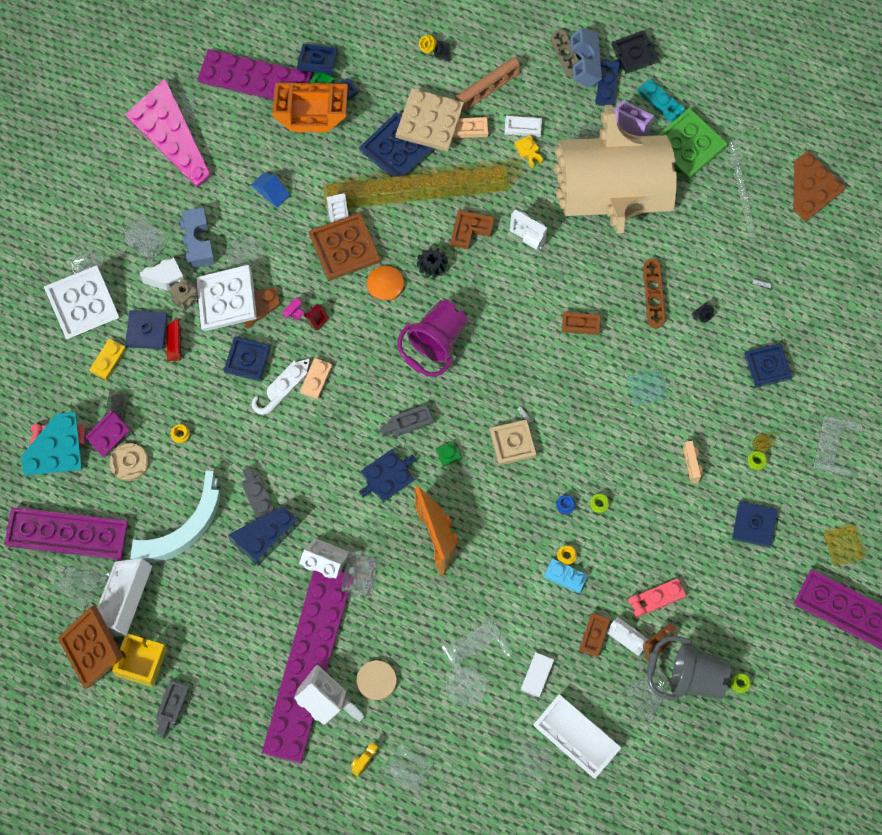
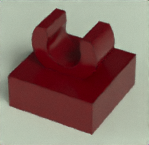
[304,304,329,331]

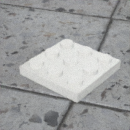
[44,265,119,339]
[196,265,257,331]

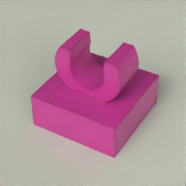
[281,297,304,320]

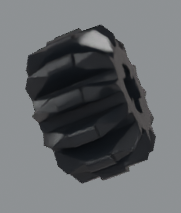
[417,246,448,279]

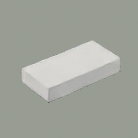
[505,116,542,137]
[521,652,554,697]

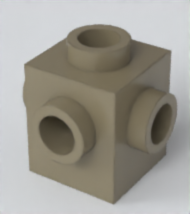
[170,279,198,311]

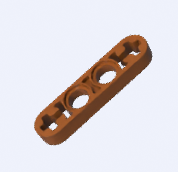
[643,259,665,329]

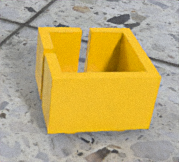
[112,633,167,688]

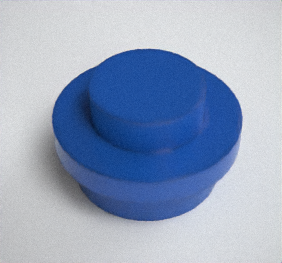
[556,495,576,514]

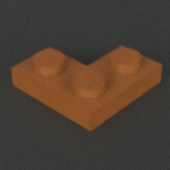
[450,210,494,249]

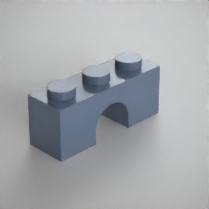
[570,28,602,88]
[179,207,215,268]

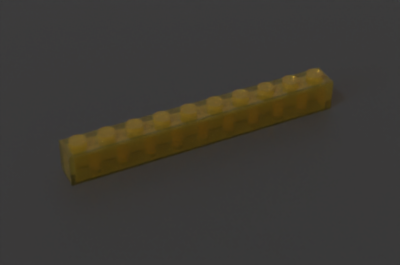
[323,165,509,211]

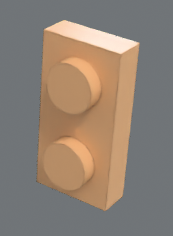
[453,117,488,138]
[300,358,332,399]
[683,441,703,484]

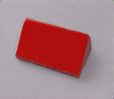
[166,319,181,361]

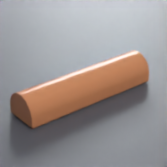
[455,57,520,111]

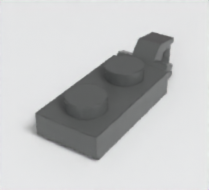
[380,404,434,437]
[242,467,274,519]
[155,680,190,738]

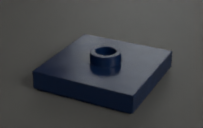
[297,43,338,74]
[125,310,168,350]
[224,336,271,382]
[744,343,792,388]
[732,501,777,548]

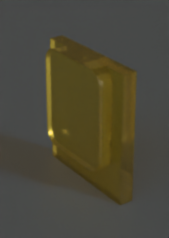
[823,525,865,567]

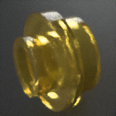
[752,435,772,452]

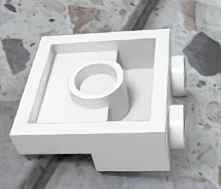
[299,538,351,578]

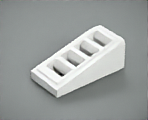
[326,193,348,223]

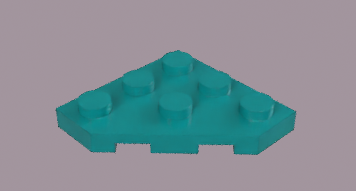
[21,412,82,476]

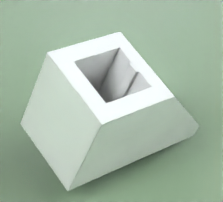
[140,258,184,291]

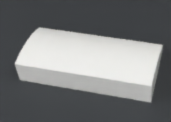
[97,558,152,636]
[533,694,622,779]

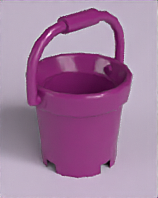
[397,300,468,377]

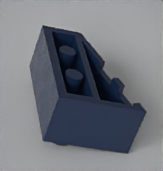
[228,506,299,566]

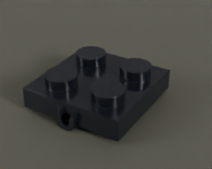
[611,30,659,74]

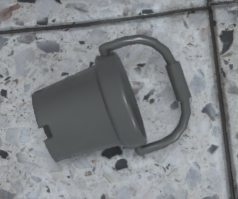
[646,636,731,701]

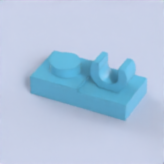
[544,558,588,594]

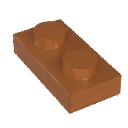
[561,312,601,335]
[579,613,610,658]

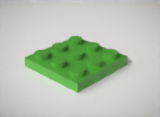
[657,108,728,180]

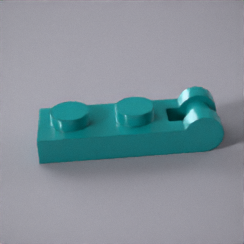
[637,78,686,123]

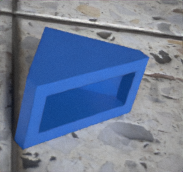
[251,173,290,208]

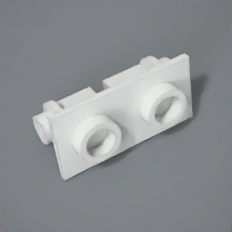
[606,617,648,656]

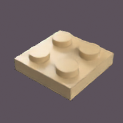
[489,420,536,466]

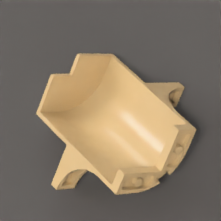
[554,105,676,233]

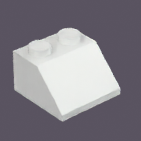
[294,665,346,725]

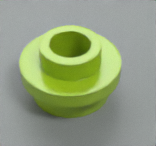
[747,451,767,470]
[590,494,609,513]
[731,673,751,694]

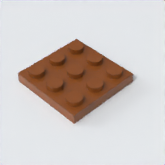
[308,213,380,281]
[58,606,123,689]

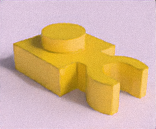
[514,135,543,168]
[351,742,378,778]

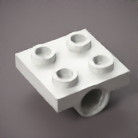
[510,210,547,250]

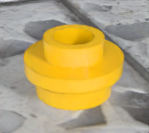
[419,35,436,53]
[170,424,190,443]
[557,545,577,565]

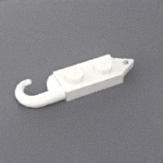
[252,359,310,415]

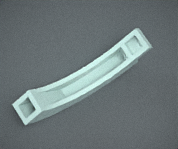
[130,471,220,563]

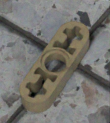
[551,30,578,77]

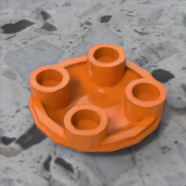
[367,266,404,300]

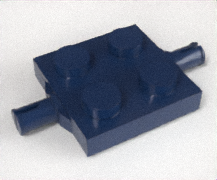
[358,449,416,503]

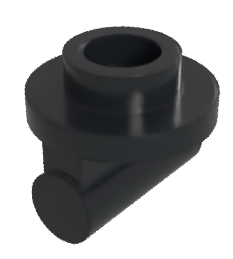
[433,41,451,61]
[691,302,714,323]

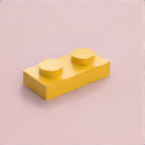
[89,339,126,380]

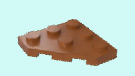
[793,150,846,222]

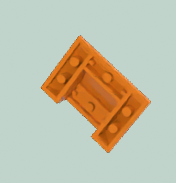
[272,83,348,133]
[415,486,458,576]

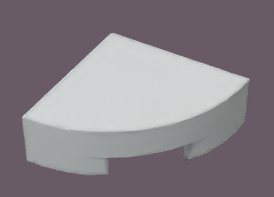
[341,699,364,722]

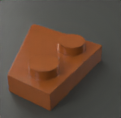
[245,287,280,329]
[642,623,677,662]

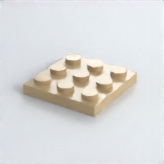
[396,88,464,152]

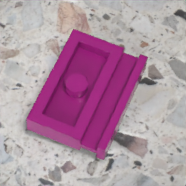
[85,410,132,457]

